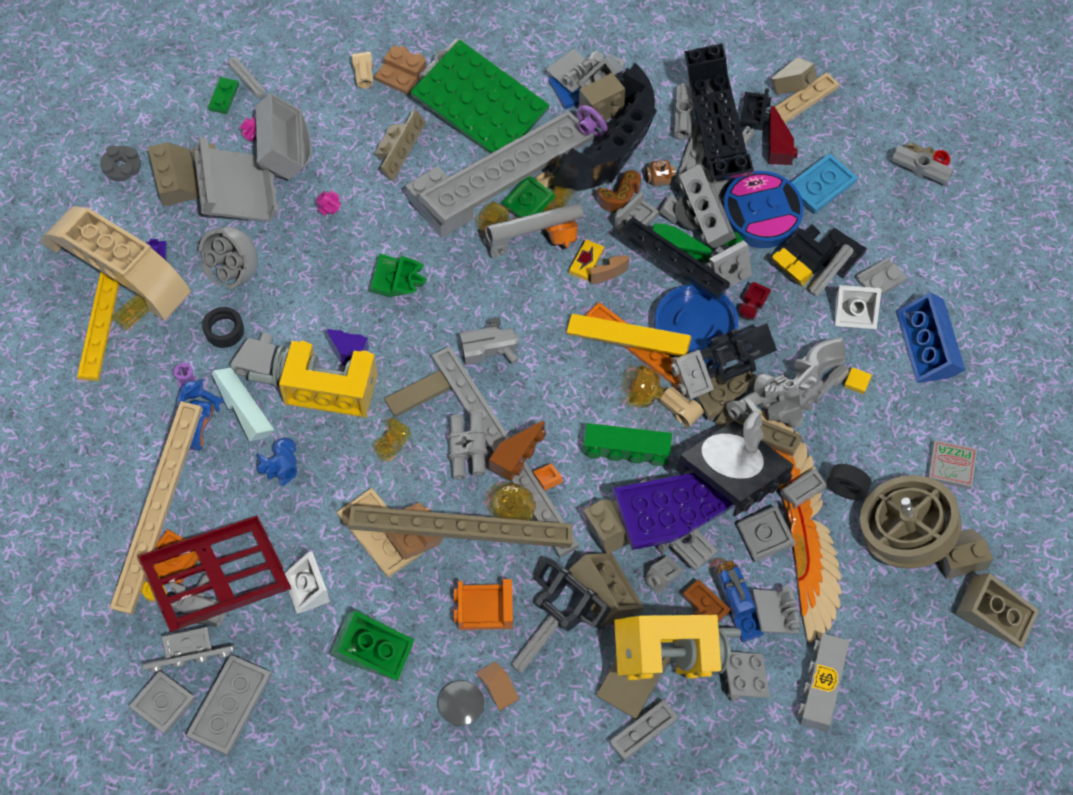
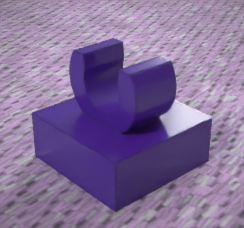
[146,239,167,260]

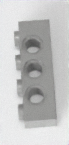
[679,164,736,248]

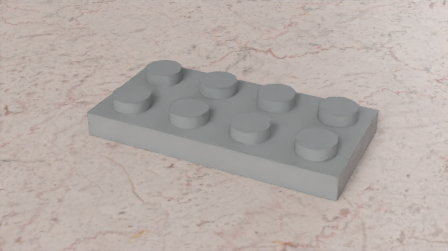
[186,655,272,757]

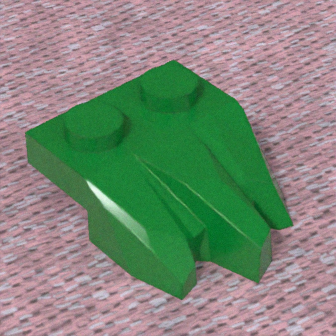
[370,254,427,297]

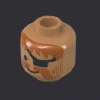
[646,160,676,186]

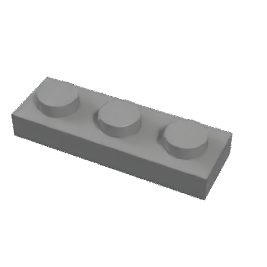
[609,700,679,762]

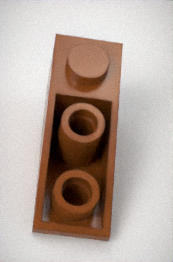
[489,420,546,481]

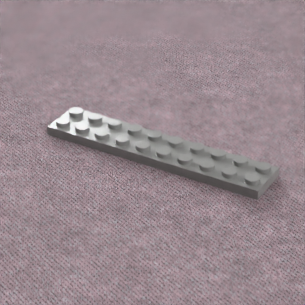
[418,111,594,225]

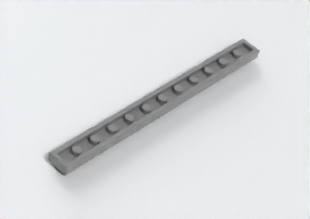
[432,346,579,558]

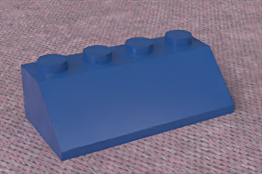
[896,292,966,383]

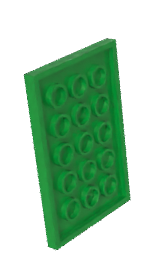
[411,39,550,154]

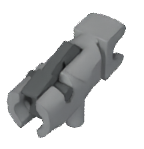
[170,575,227,627]

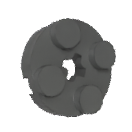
[100,145,141,181]

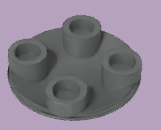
[438,681,484,726]

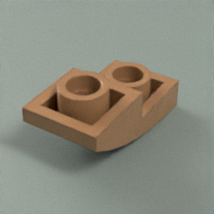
[590,255,629,284]

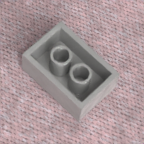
[406,166,474,238]

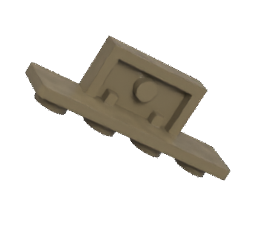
[374,110,426,180]

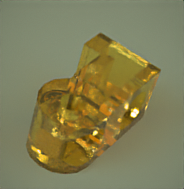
[375,417,411,461]

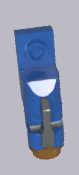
[717,561,764,643]

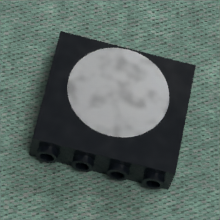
[676,420,794,517]

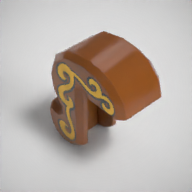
[597,170,641,212]

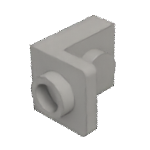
[644,556,683,594]

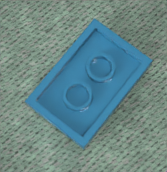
[791,153,858,214]

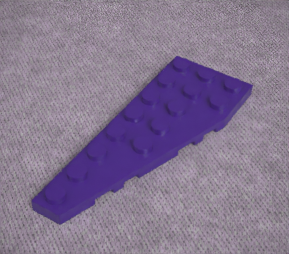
[612,473,736,550]

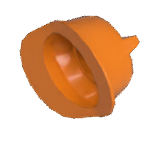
[545,221,579,249]

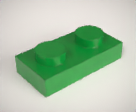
[208,77,239,114]

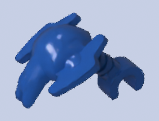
[177,379,230,412]

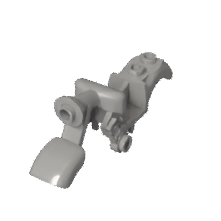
[726,338,849,452]

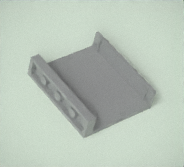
[194,137,279,222]

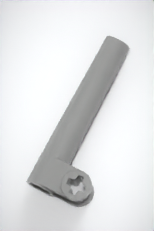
[483,203,583,258]

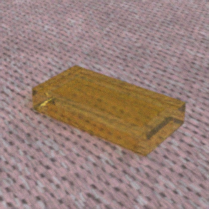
[111,294,149,331]

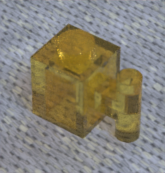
[479,201,518,233]

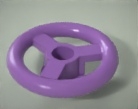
[577,105,608,138]

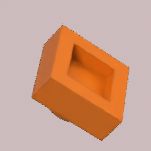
[533,463,563,491]

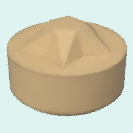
[535,172,555,188]

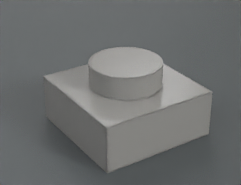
[659,195,678,224]

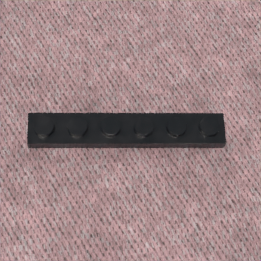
[620,216,730,300]

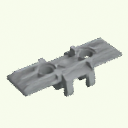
[640,478,718,571]

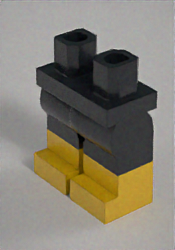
[772,224,834,287]

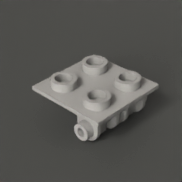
[546,49,596,93]
[752,586,801,634]
[724,652,770,701]

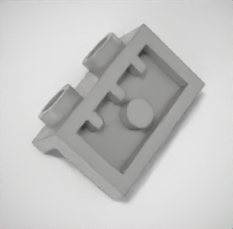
[671,350,714,399]

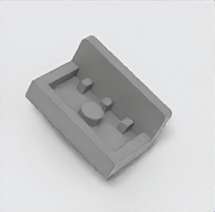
[614,192,659,231]

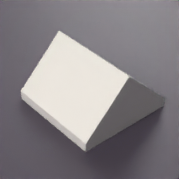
[835,285,882,329]
[285,552,330,614]

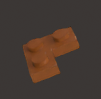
[682,579,731,623]

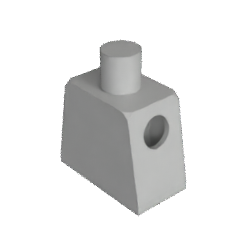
[231,333,277,378]

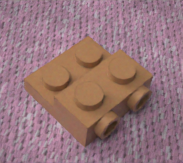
[374,45,427,95]
[386,503,444,560]

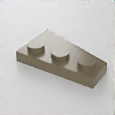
[695,364,756,421]

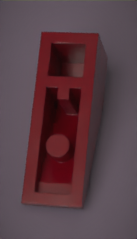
[769,106,798,165]

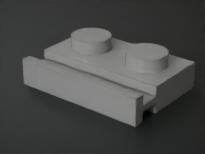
[856,257,907,296]

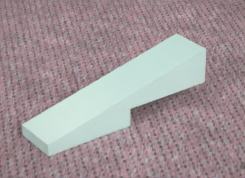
[212,368,274,442]

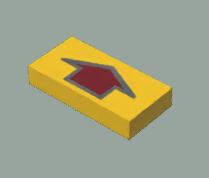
[569,239,604,281]

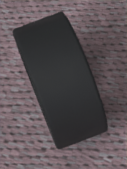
[203,307,244,348]
[827,464,871,500]

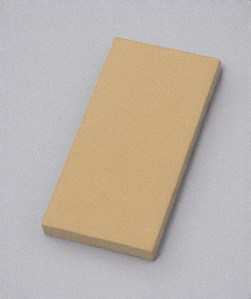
[336,488,424,578]

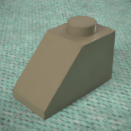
[771,57,817,95]

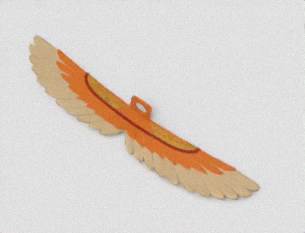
[758,409,842,643]

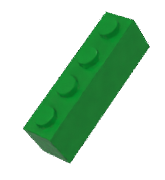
[583,423,672,466]

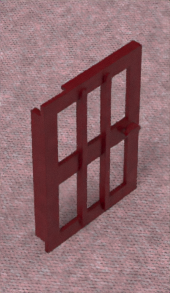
[138,515,292,632]

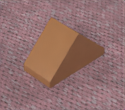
[476,662,519,711]

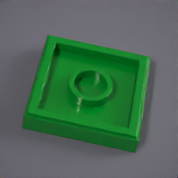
[501,176,556,218]

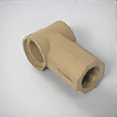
[352,52,373,89]
[660,387,704,428]

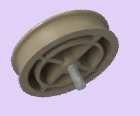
[860,475,962,569]

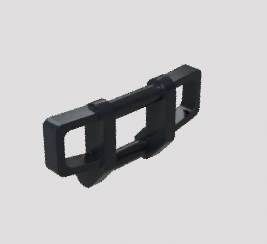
[534,558,611,631]

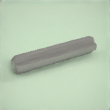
[228,57,266,99]
[809,244,853,296]
[512,615,559,673]

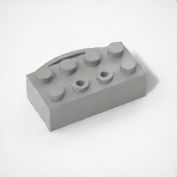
[255,93,312,180]

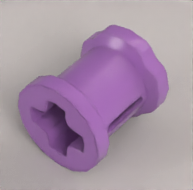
[174,363,196,388]

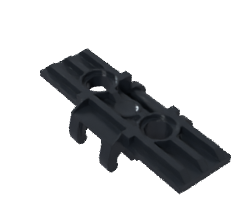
[700,323,777,385]

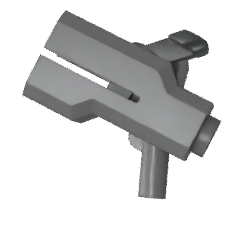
[460,317,519,365]

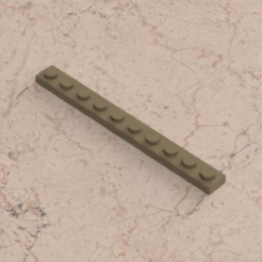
[349,506,573,548]

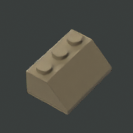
[148,142,200,207]
[569,553,645,626]

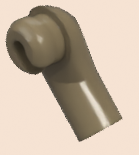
[905,143,935,156]

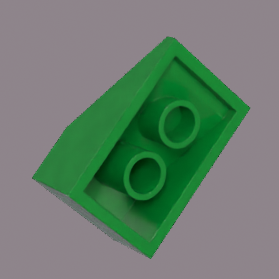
[330,611,415,681]

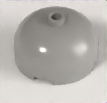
[199,227,258,289]

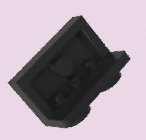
[740,88,772,130]

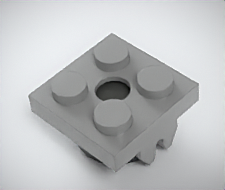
[705,240,752,288]

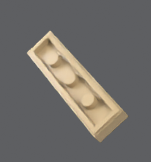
[769,72,840,123]

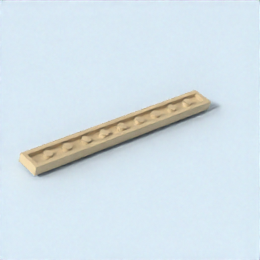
[110,401,203,615]

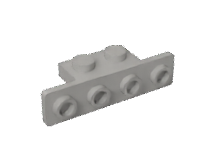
[142,627,235,672]

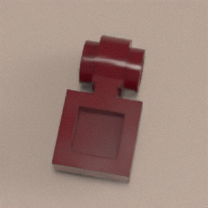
[739,281,771,320]

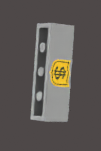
[798,634,849,732]

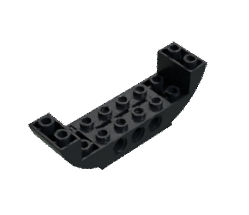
[684,43,754,183]
[553,63,657,189]

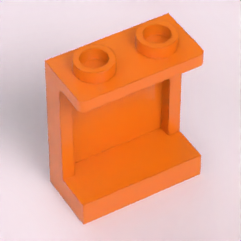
[454,579,513,630]

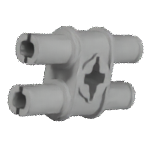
[448,411,488,480]

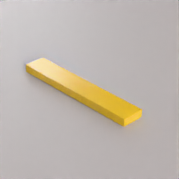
[77,271,120,381]
[566,314,692,356]

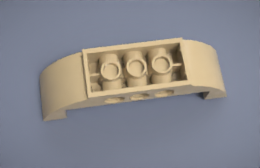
[41,206,191,321]

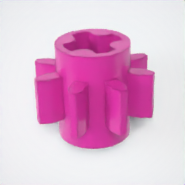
[240,117,257,141]
[316,190,341,216]

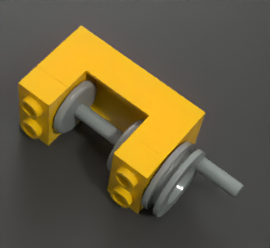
[248,341,378,418]
[614,615,741,680]

